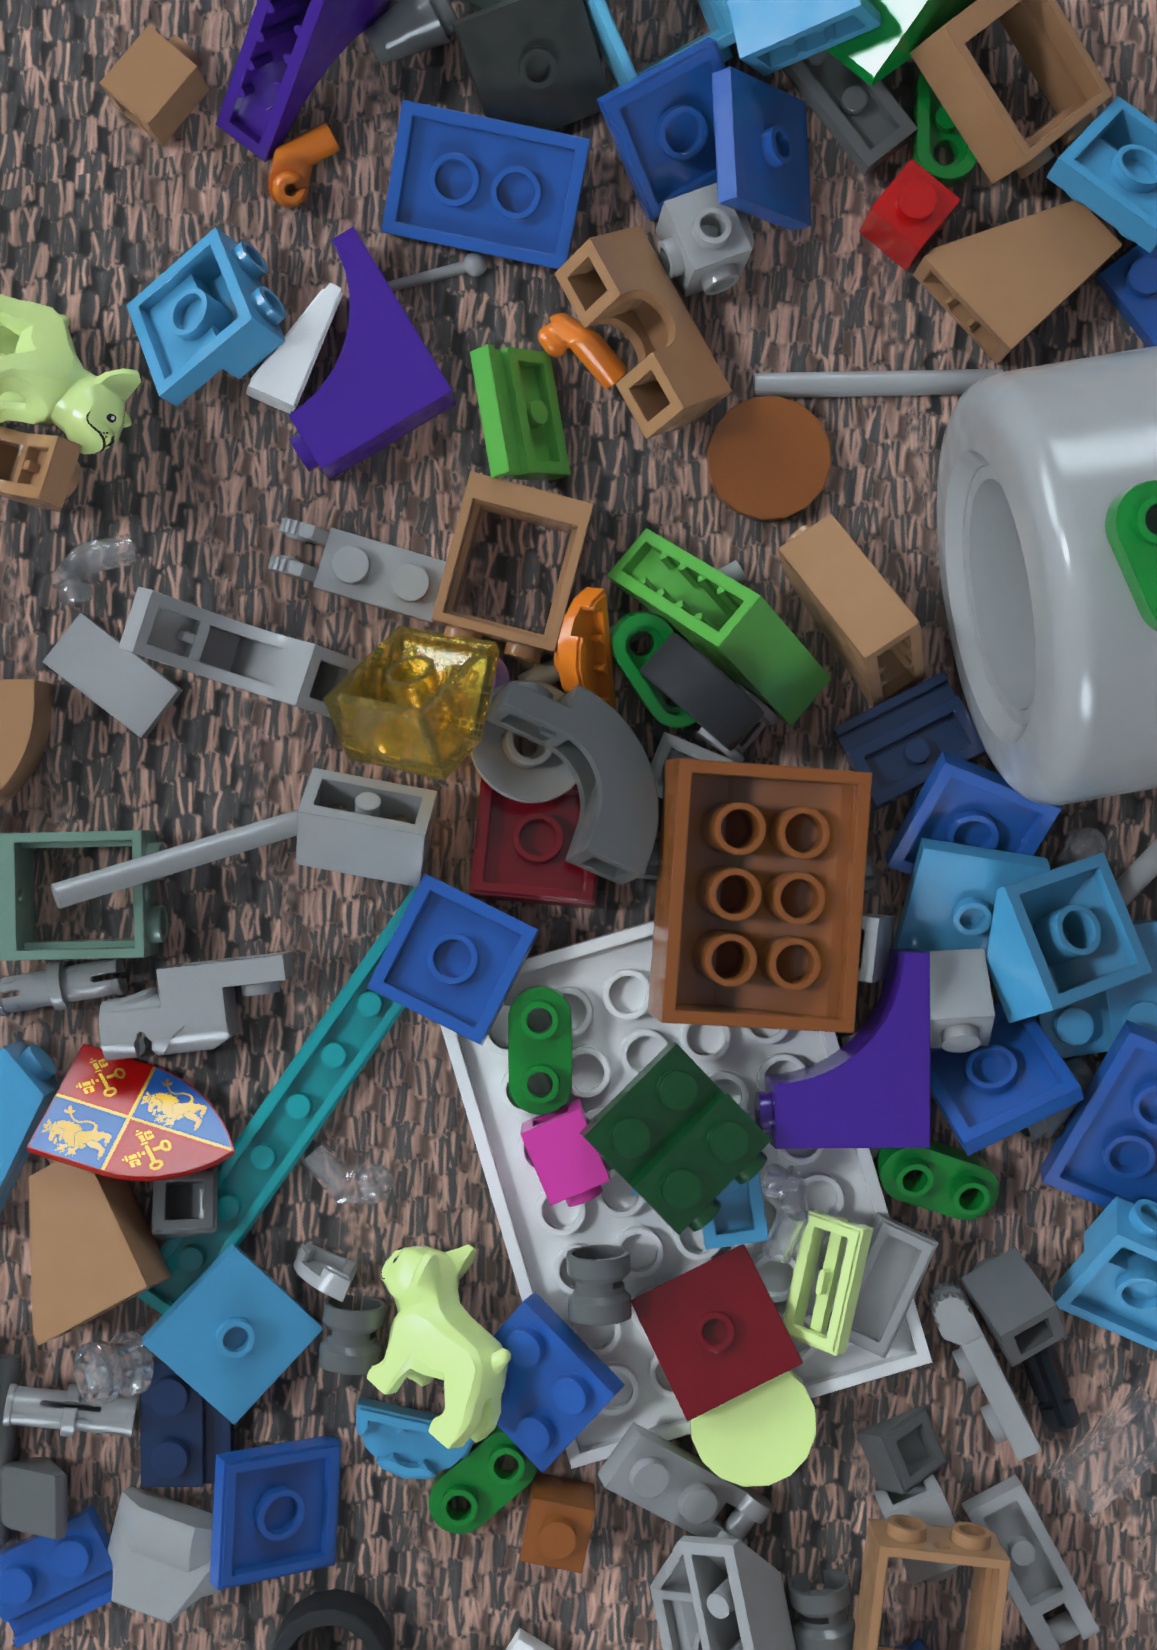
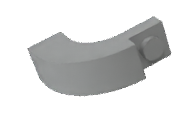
[118,586,362,722]

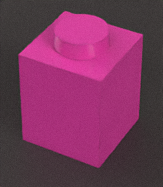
[520,1098,611,1207]

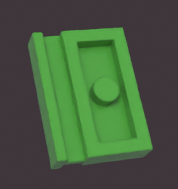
[470,344,571,481]

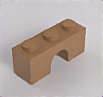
[554,225,732,439]

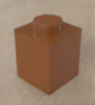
[519,1472,595,1574]

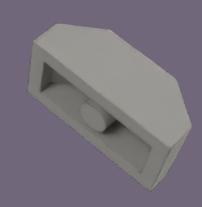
[108,1486,224,1623]

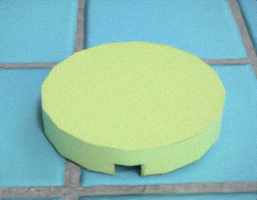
[690,1370,816,1487]

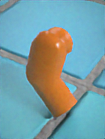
[268,121,340,208]
[537,313,627,389]

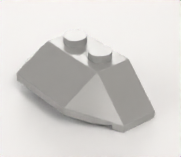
[650,1535,796,1650]

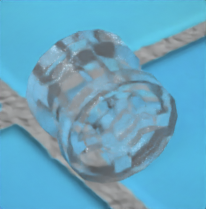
[74,1331,153,1407]

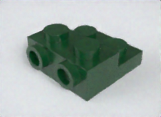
[579,1041,772,1235]

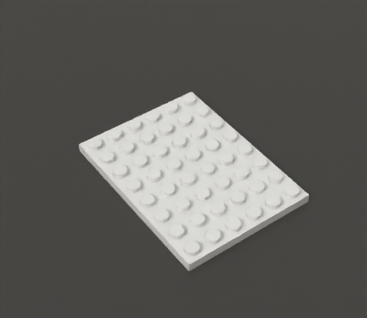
[441,920,933,1469]

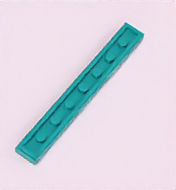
[137,887,417,1315]

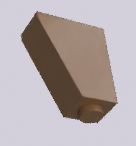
[913,200,1122,365]
[778,514,926,708]
[29,1158,172,1346]

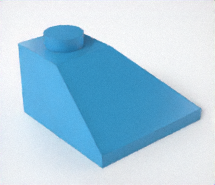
[986,852,1153,1023]

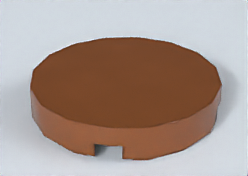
[706,396,831,523]

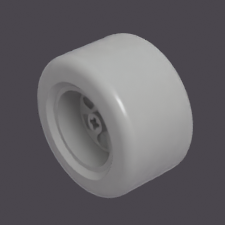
[936,346,1157,805]

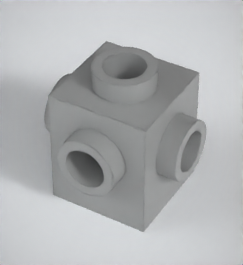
[655,183,754,297]

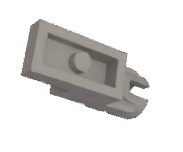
[99,951,295,1061]

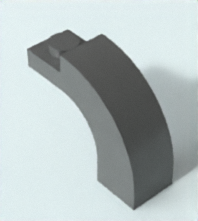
[484,681,658,885]

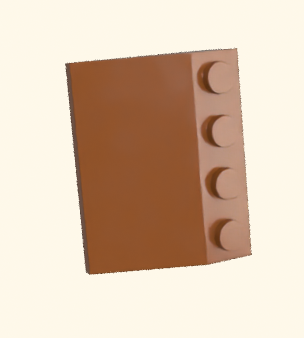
[648,758,872,1033]

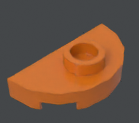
[554,587,616,708]

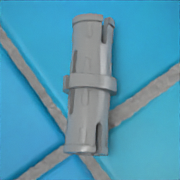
[0,958,128,1016]
[2,1383,138,1438]

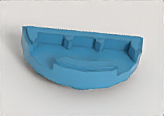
[356,1397,474,1479]

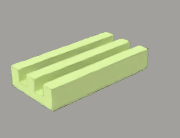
[783,1209,873,1356]

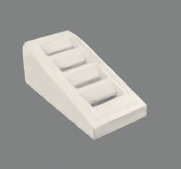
[246,283,343,414]

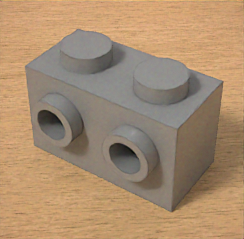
[296,768,437,887]

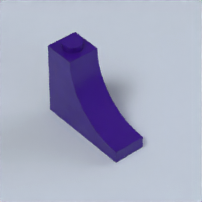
[216,0,391,162]
[289,227,456,481]
[754,949,930,1149]

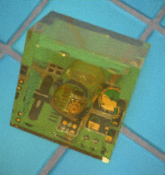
[323,626,500,781]

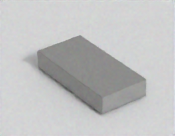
[42,613,183,739]
[827,1212,939,1358]

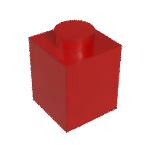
[859,159,961,271]

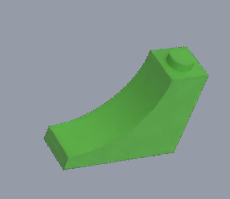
[606,528,832,726]

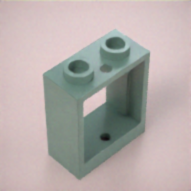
[0,830,168,961]

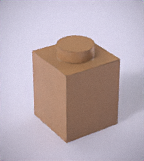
[100,25,209,146]

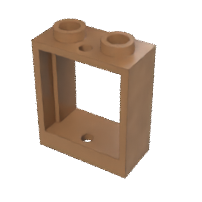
[910,0,1113,184]
[431,471,594,664]
[852,1514,1011,1650]

